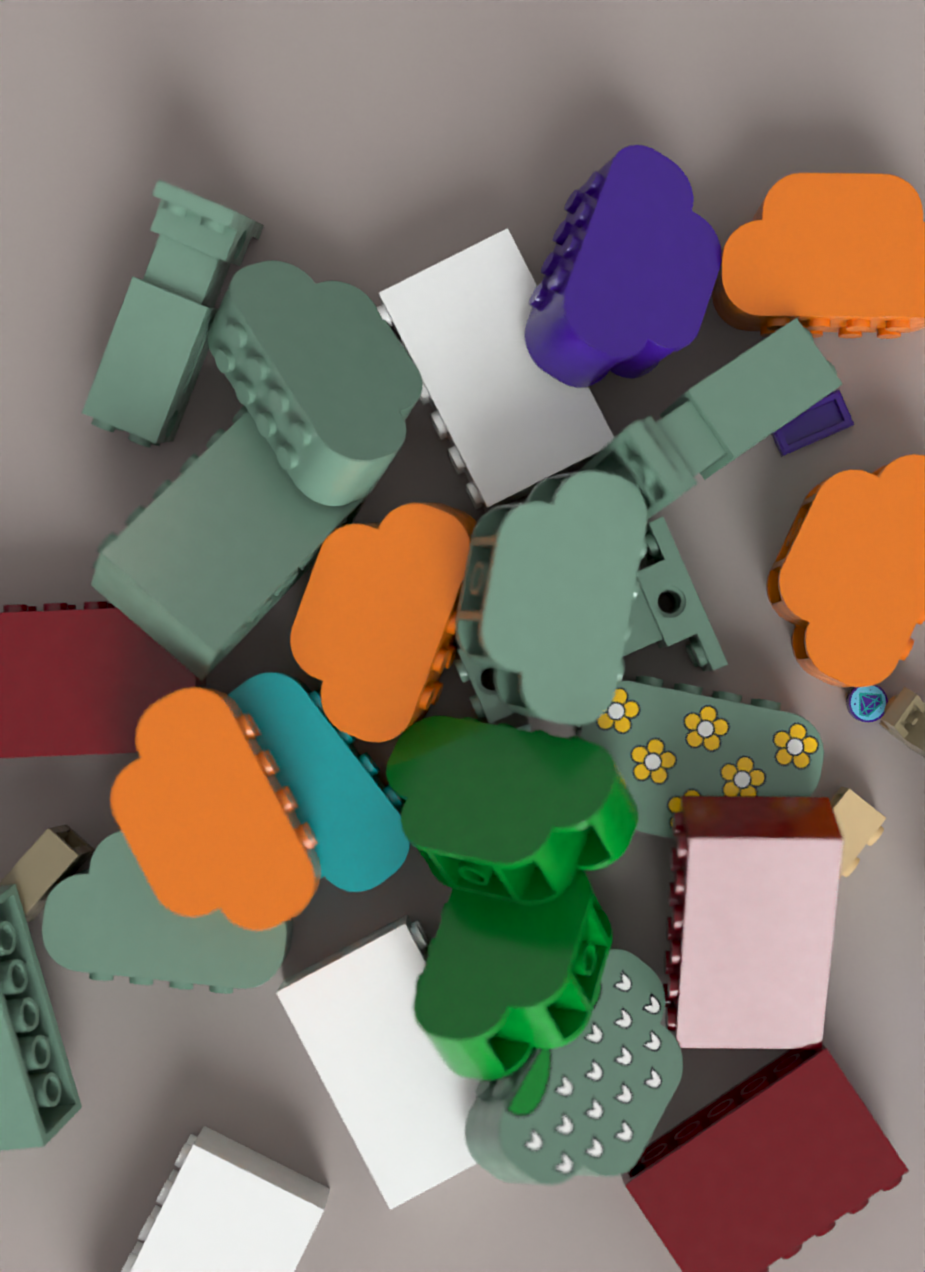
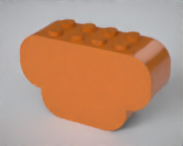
[712,173,925,339]
[766,454,925,687]
[290,502,477,742]
[111,688,321,931]

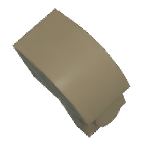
[879,686,925,758]

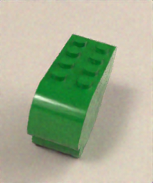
[386,716,639,906]
[413,870,613,1081]

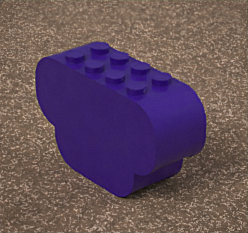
[525,145,722,388]

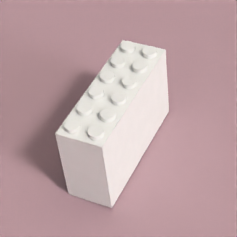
[377,228,614,513]
[276,914,482,1210]
[121,1126,330,1272]

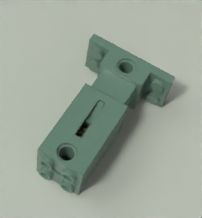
[82,179,264,447]
[578,318,843,520]
[454,517,728,724]

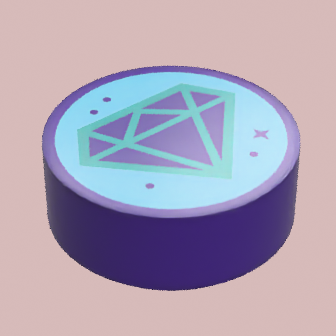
[846,685,888,722]

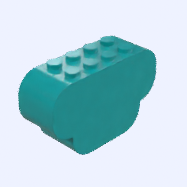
[228,672,411,892]

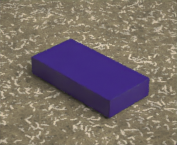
[772,389,855,457]

